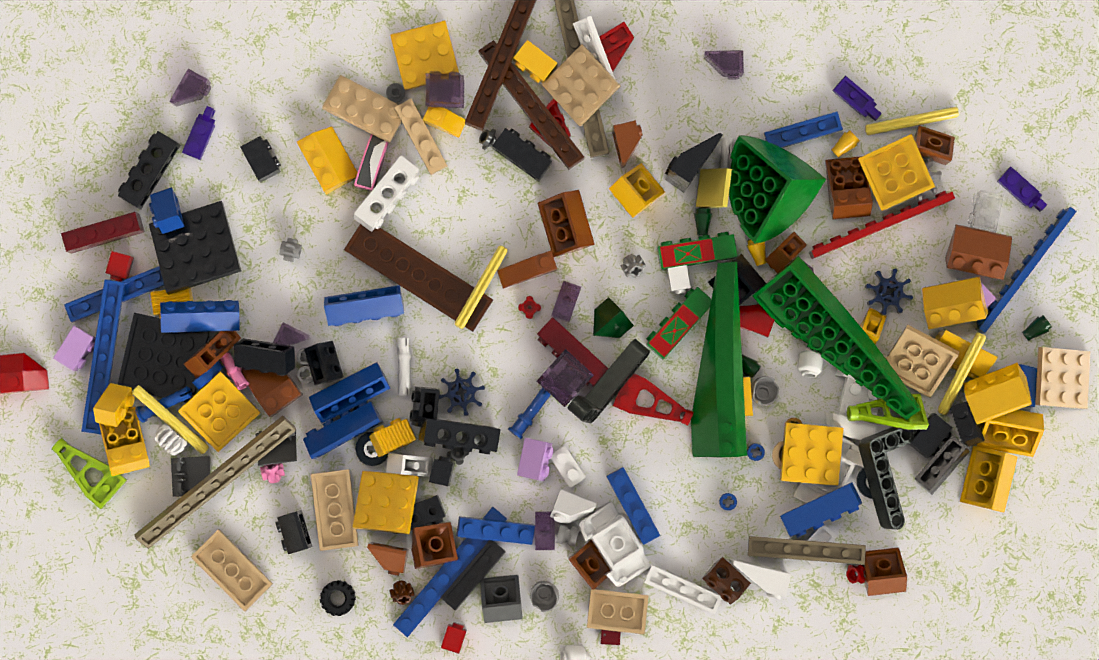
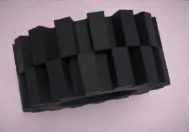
[320,580,356,616]

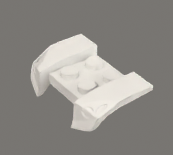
[825,370,881,440]
[793,437,864,503]
[579,501,651,587]

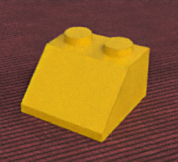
[609,163,665,218]

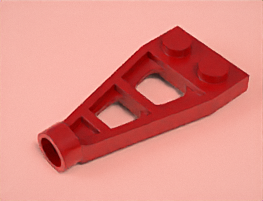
[613,373,694,426]

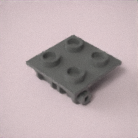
[255,431,297,466]
[171,456,210,497]

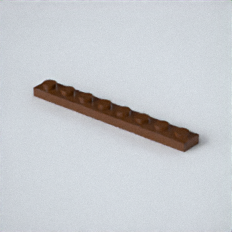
[465,0,537,131]
[478,40,584,170]

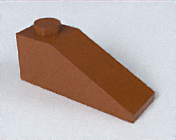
[497,251,557,289]
[184,331,241,378]

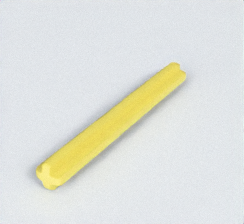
[865,107,959,135]
[455,245,508,329]
[938,332,986,415]
[132,385,209,454]

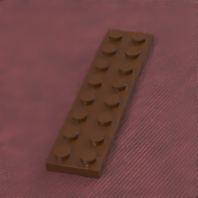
[344,224,493,332]

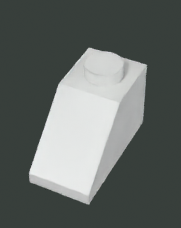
[386,453,432,477]
[550,490,596,524]

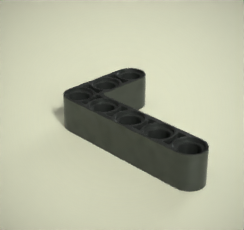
[567,339,650,423]
[859,427,914,530]

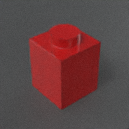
[105,251,134,282]
[441,622,467,654]

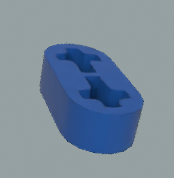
[192,361,223,390]

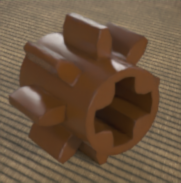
[389,580,415,605]

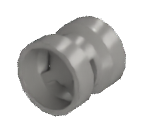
[556,524,579,547]

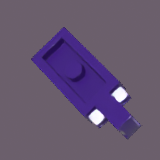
[832,76,882,121]
[182,106,216,161]
[997,166,1047,212]

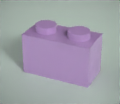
[53,326,96,371]
[517,438,553,481]

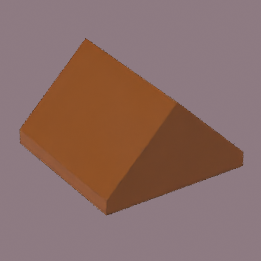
[914,125,955,165]
[568,539,610,590]

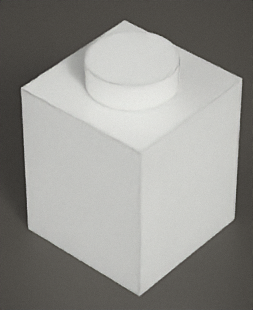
[667,265,691,295]

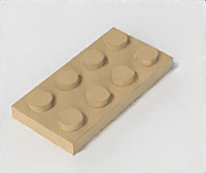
[322,75,402,143]
[311,469,359,551]
[191,529,273,612]

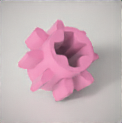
[260,463,285,483]

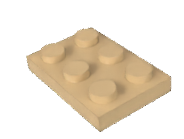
[587,589,649,635]

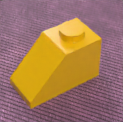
[423,102,465,138]
[860,308,887,344]

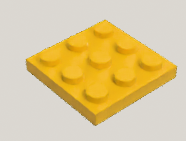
[390,21,460,91]
[858,134,935,211]
[178,371,261,452]
[780,422,844,486]
[352,471,419,534]

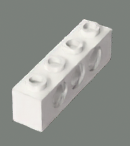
[353,156,419,232]

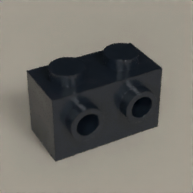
[304,341,343,385]
[409,386,440,427]
[410,495,446,531]

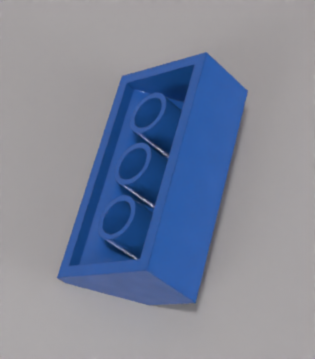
[303,401,383,459]

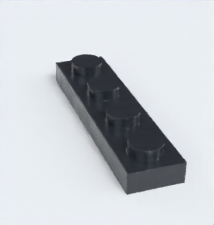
[441,540,506,611]

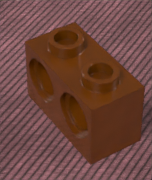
[702,557,751,605]

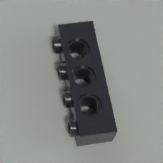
[118,131,181,210]
[418,417,501,455]

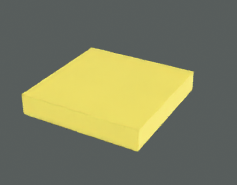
[696,168,732,208]

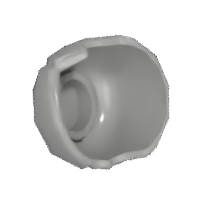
[751,376,779,406]
[530,581,559,612]

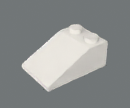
[730,558,791,599]

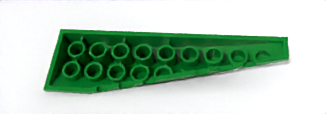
[752,256,921,420]
[691,262,747,458]

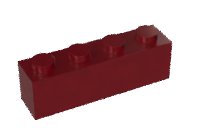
[61,212,145,254]
[537,317,609,386]

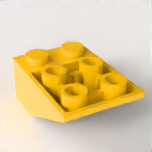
[99,407,150,476]

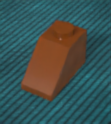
[765,232,807,273]

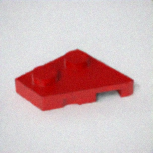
[599,22,634,72]

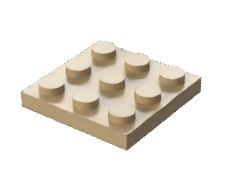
[542,44,621,126]
[886,324,959,398]
[1035,347,1090,409]

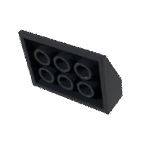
[665,133,723,193]

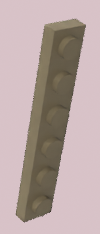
[747,536,866,565]

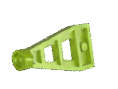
[847,394,929,430]
[52,438,127,509]

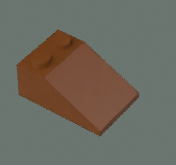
[241,369,303,417]

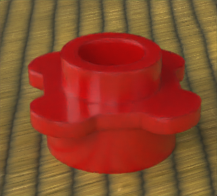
[518,296,541,319]
[846,564,866,584]

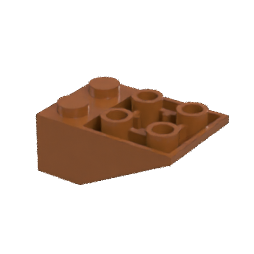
[825,156,873,220]

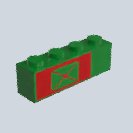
[657,232,738,270]
[646,287,711,360]

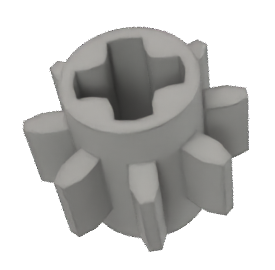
[279,238,302,262]
[620,254,646,278]

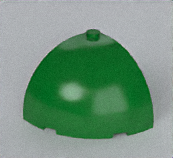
[729,135,826,243]

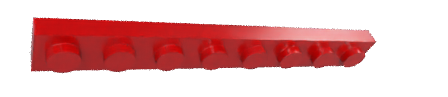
[809,190,955,259]

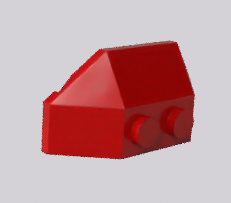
[0,353,49,394]

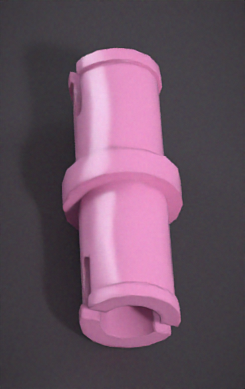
[220,352,249,390]

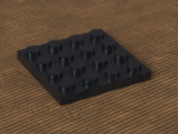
[149,201,242,295]
[118,313,210,403]

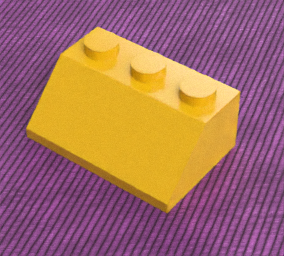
[297,126,358,195]
[922,276,988,330]
[935,330,998,379]
[963,363,1032,425]
[976,410,1044,457]
[960,446,1018,513]

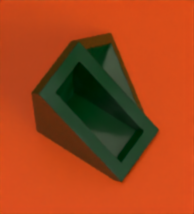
[593,297,634,338]

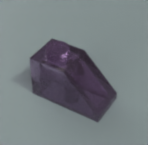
[703,50,744,80]
[169,69,211,107]
[551,281,581,323]

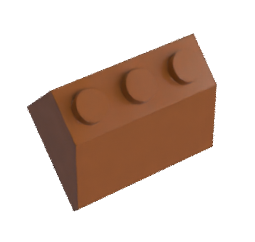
[538,190,595,257]
[945,224,1012,280]

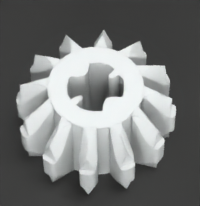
[154,424,187,456]

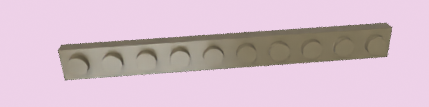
[554,0,609,158]
[134,416,296,549]

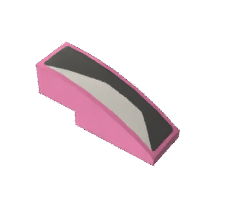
[354,134,389,191]

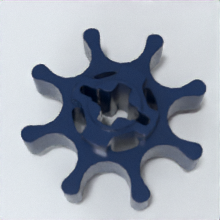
[865,268,913,316]
[439,369,485,416]

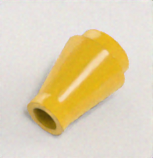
[831,130,860,158]
[746,239,767,266]

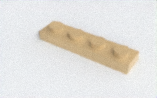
[394,99,447,175]

